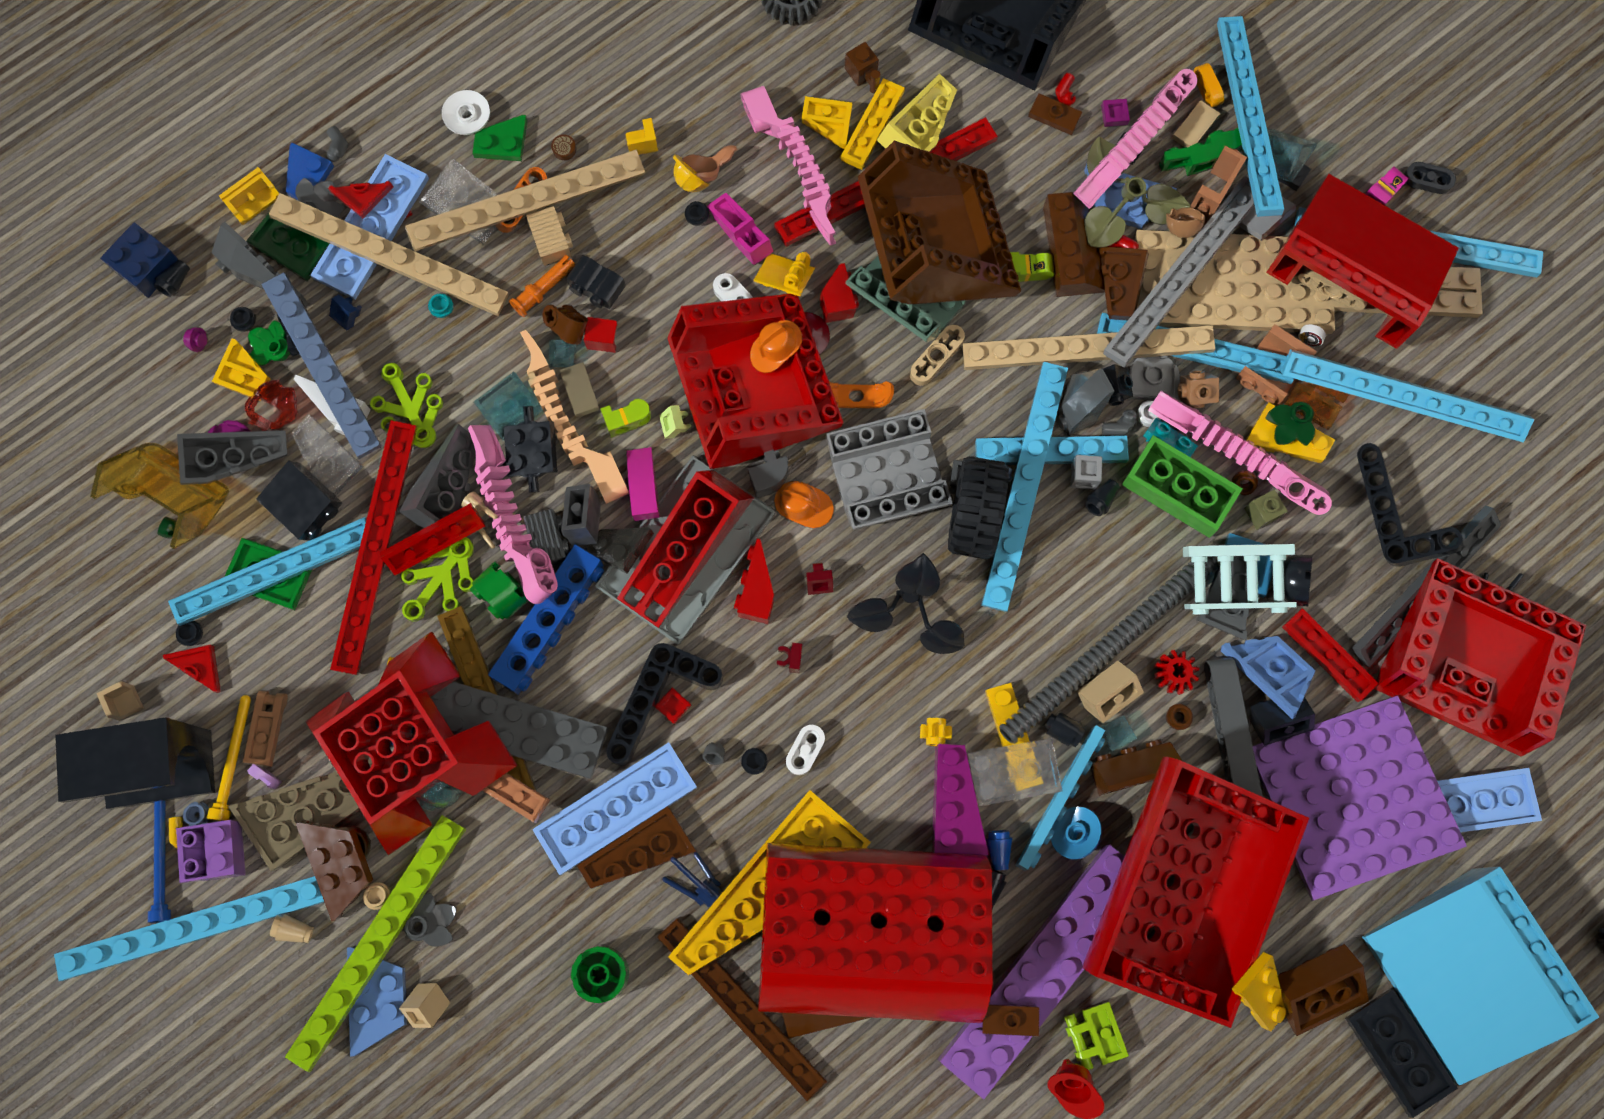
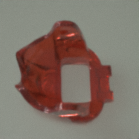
[245,379,298,431]

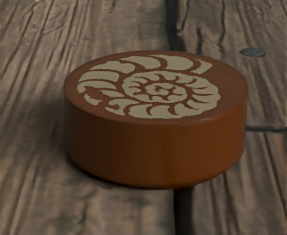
[551,135,577,160]

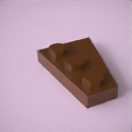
[1099,247,1149,321]

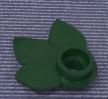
[1265,402,1315,446]

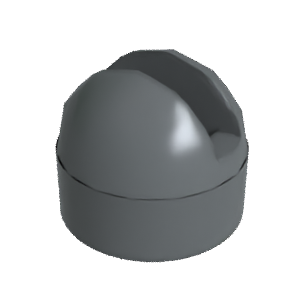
[703,742,725,765]

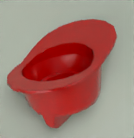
[1048,1059,1104,1119]

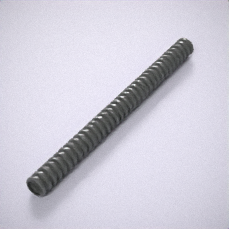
[999,557,1218,744]

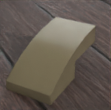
[560,362,600,418]

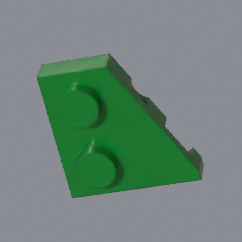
[472,115,527,162]

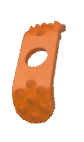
[829,381,894,408]

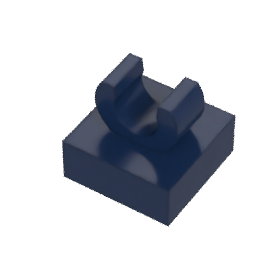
[329,295,362,331]

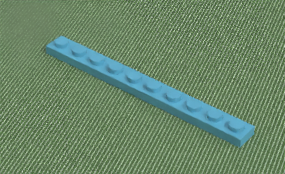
[1217,16,1284,217]
[1295,207,1543,278]
[1281,349,1535,443]
[981,362,1068,612]
[54,876,324,981]

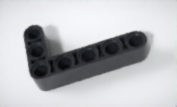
[1357,443,1463,567]
[606,643,723,766]

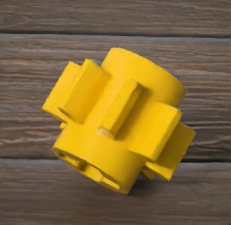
[920,718,952,747]

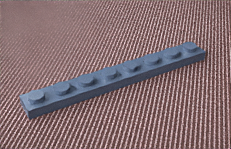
[261,272,382,459]

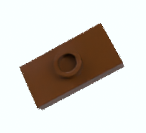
[1028,93,1082,136]
[982,1005,1039,1036]

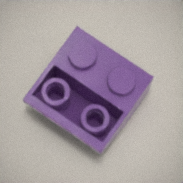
[176,820,245,883]

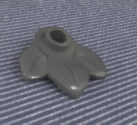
[295,178,344,217]
[404,893,457,947]

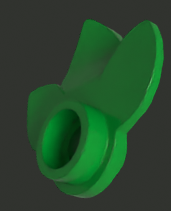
[248,320,290,366]

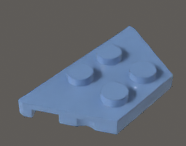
[1084,164,1177,229]
[1221,636,1315,719]
[347,947,407,1057]

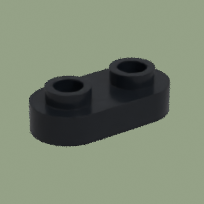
[1404,162,1456,194]

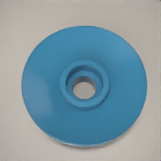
[1051,807,1102,859]

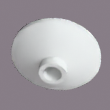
[442,90,490,135]

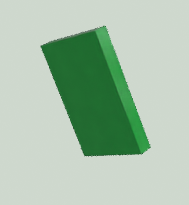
[225,538,312,611]

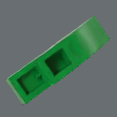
[1159,128,1243,176]

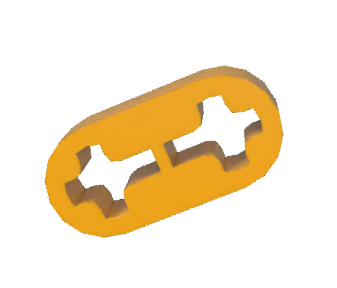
[1193,63,1224,108]

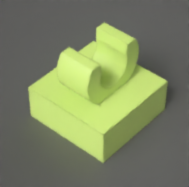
[659,405,691,439]

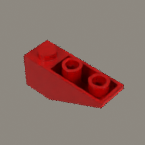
[734,539,774,624]

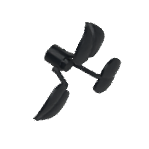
[847,553,965,654]

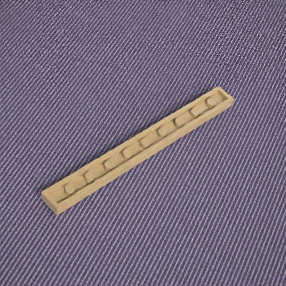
[405,150,645,252]
[269,193,509,317]
[962,325,1215,370]

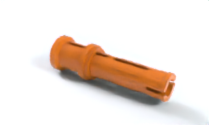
[509,255,575,317]

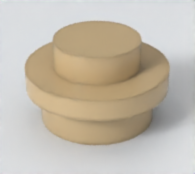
[363,882,391,910]

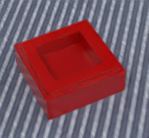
[654,687,692,725]

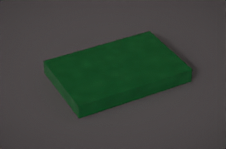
[246,213,330,282]

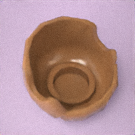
[1166,208,1205,238]

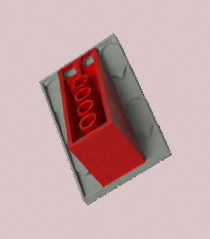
[595,456,777,645]

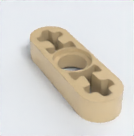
[1298,266,1368,310]
[910,325,965,386]

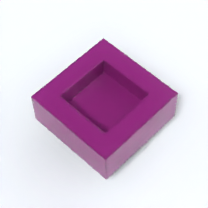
[1101,99,1130,127]

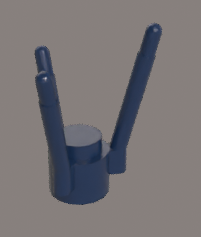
[662,852,723,908]

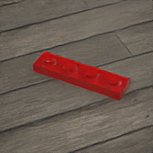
[380,503,485,575]
[1282,608,1379,702]

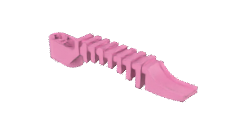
[1073,69,1197,209]
[741,86,836,246]
[1148,390,1332,515]
[468,425,558,604]

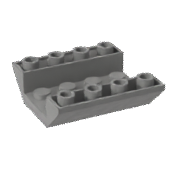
[826,409,953,530]

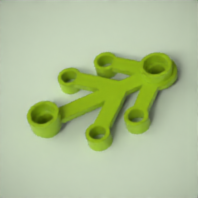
[370,363,443,448]
[401,537,474,622]

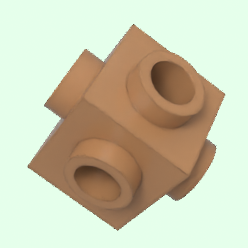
[1177,370,1219,408]

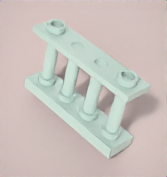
[1183,544,1296,614]

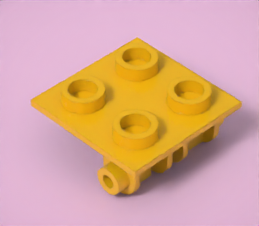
[754,252,815,296]

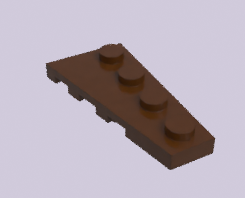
[577,806,697,889]

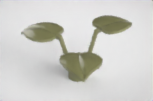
[1084,137,1190,248]

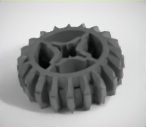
[761,0,822,25]

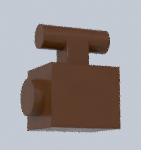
[845,42,881,94]

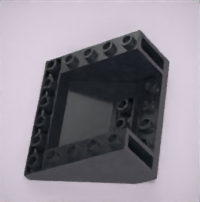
[908,0,1086,91]

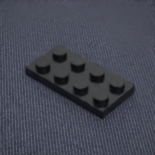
[1345,989,1458,1118]

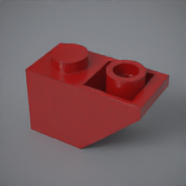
[819,263,859,323]

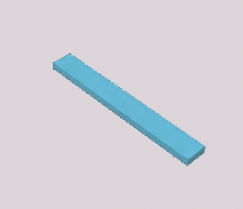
[1097,313,1294,384]
[168,517,367,626]

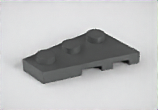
[1196,556,1249,640]

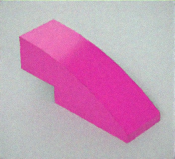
[707,193,774,265]
[627,447,660,521]

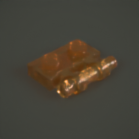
[1284,381,1348,430]

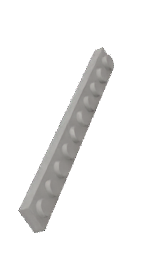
[1103,176,1254,367]

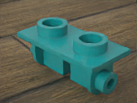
[1143,418,1198,457]

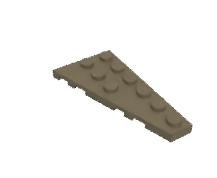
[228,759,408,872]

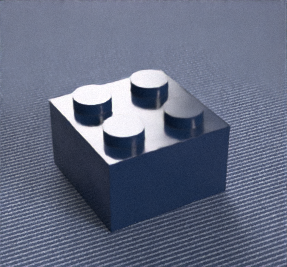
[100,222,179,298]

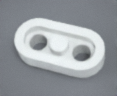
[713,273,753,301]
[786,725,825,776]

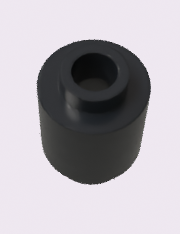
[1044,711,1086,747]

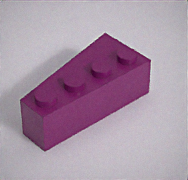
[932,744,989,856]

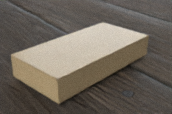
[1172,100,1220,148]

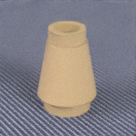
[270,914,314,943]

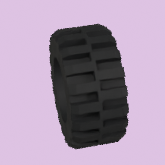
[948,456,1009,559]

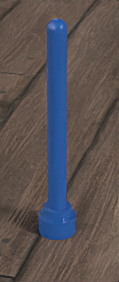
[148,801,171,923]

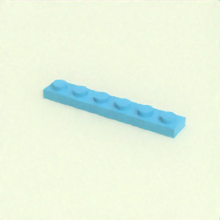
[975,436,1129,465]
[1015,725,1105,871]

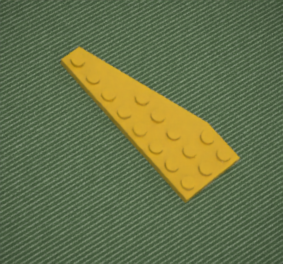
[668,790,871,975]

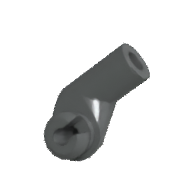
[327,126,348,161]
[1102,409,1137,436]

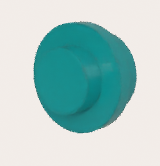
[428,294,454,318]

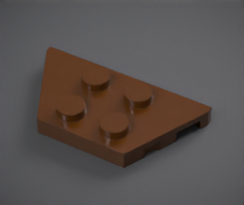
[296,820,373,922]

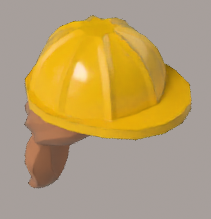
[673,145,737,192]

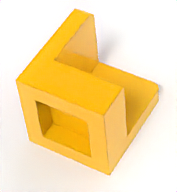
[625,118,658,155]

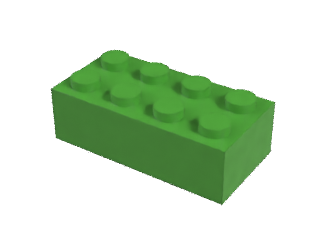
[1122,435,1243,538]

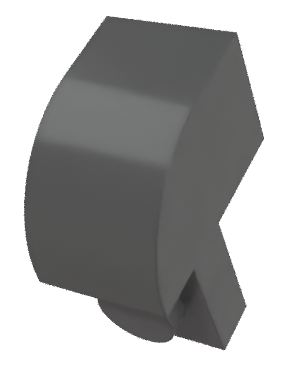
[748,450,788,498]

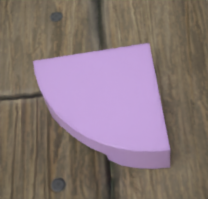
[247,763,282,789]

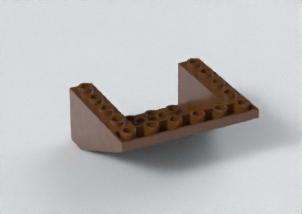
[858,140,1021,304]

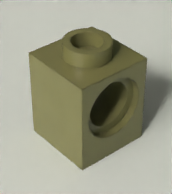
[1244,489,1288,530]

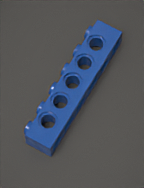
[488,545,604,695]

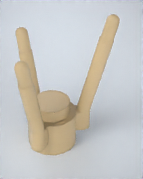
[461,492,525,549]

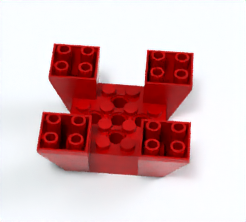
[305,632,518,855]

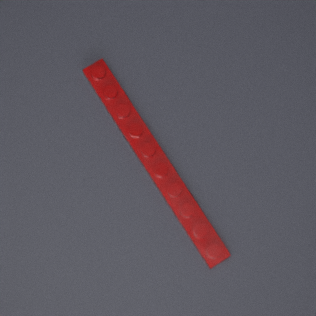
[774,117,998,247]
[330,420,417,676]

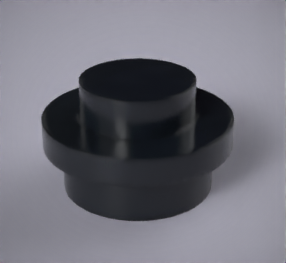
[685,201,709,226]
[230,307,256,332]
[176,621,203,646]
[741,748,768,775]

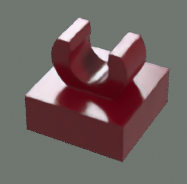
[806,563,833,595]
[777,643,802,673]

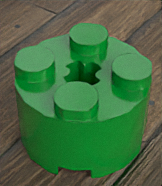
[470,561,528,620]
[571,946,629,1003]

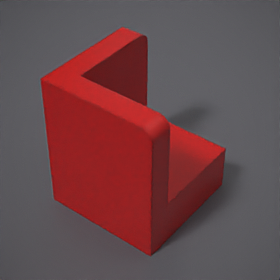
[584,317,617,353]

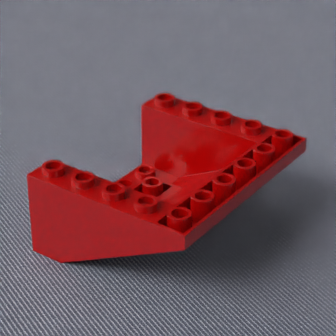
[1266,174,1459,349]
[667,293,844,469]
[1374,558,1587,757]

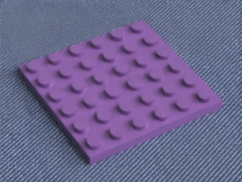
[1253,696,1467,901]

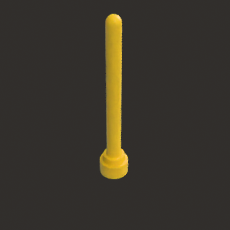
[207,695,251,821]

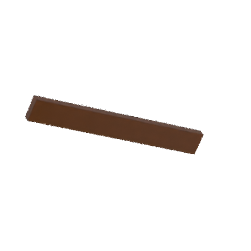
[658,918,827,1101]

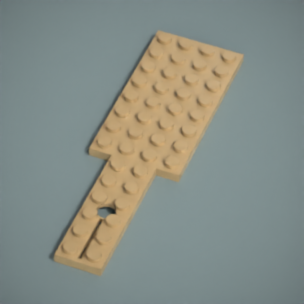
[1135,230,1483,334]

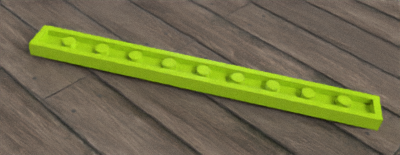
[285,815,466,1072]

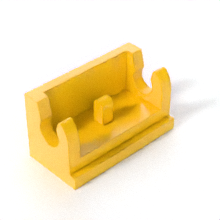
[219,167,279,225]

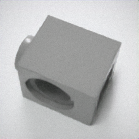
[1070,455,1102,490]

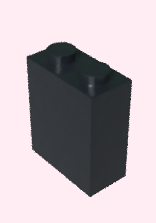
[256,460,342,541]

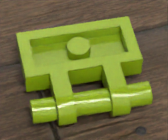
[1064,1001,1129,1070]

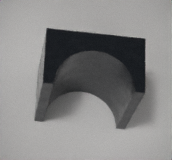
[55,717,215,810]

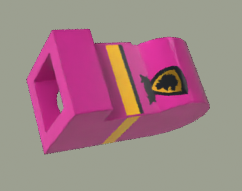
[1366,166,1409,205]

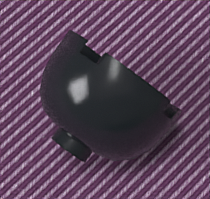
[1272,555,1313,607]

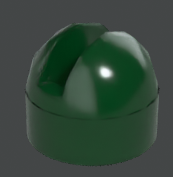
[157,516,181,539]

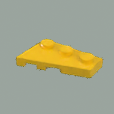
[1246,402,1335,463]
[1232,952,1286,1032]

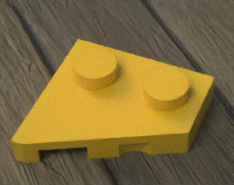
[802,96,852,149]
[212,338,271,402]

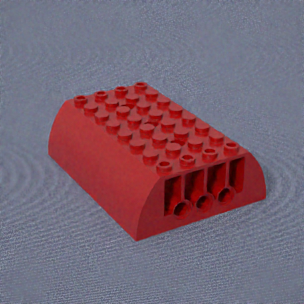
[1082,757,1309,1028]
[758,843,993,1023]

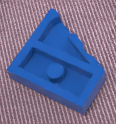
[286,143,334,200]

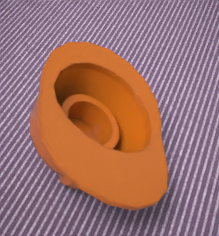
[750,320,802,373]
[774,481,834,528]

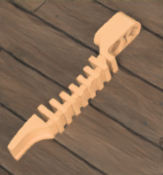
[520,330,629,504]

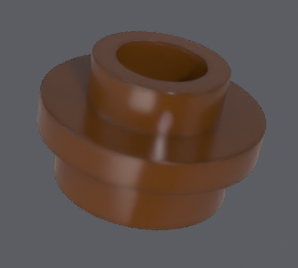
[1231,470,1258,495]
[1166,704,1193,730]

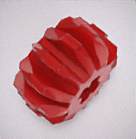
[1154,650,1199,695]

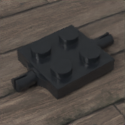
[504,406,558,493]

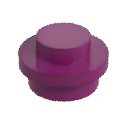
[183,327,208,352]

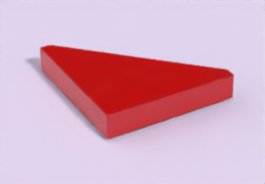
[328,181,394,219]
[163,644,221,693]

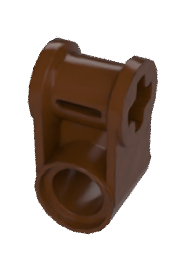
[542,304,588,345]

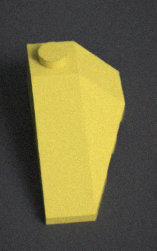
[877,74,957,152]

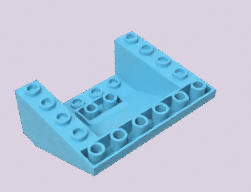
[1362,866,1599,1086]

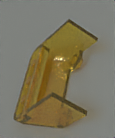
[90,443,229,549]

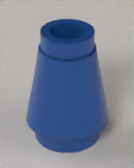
[986,830,1013,870]

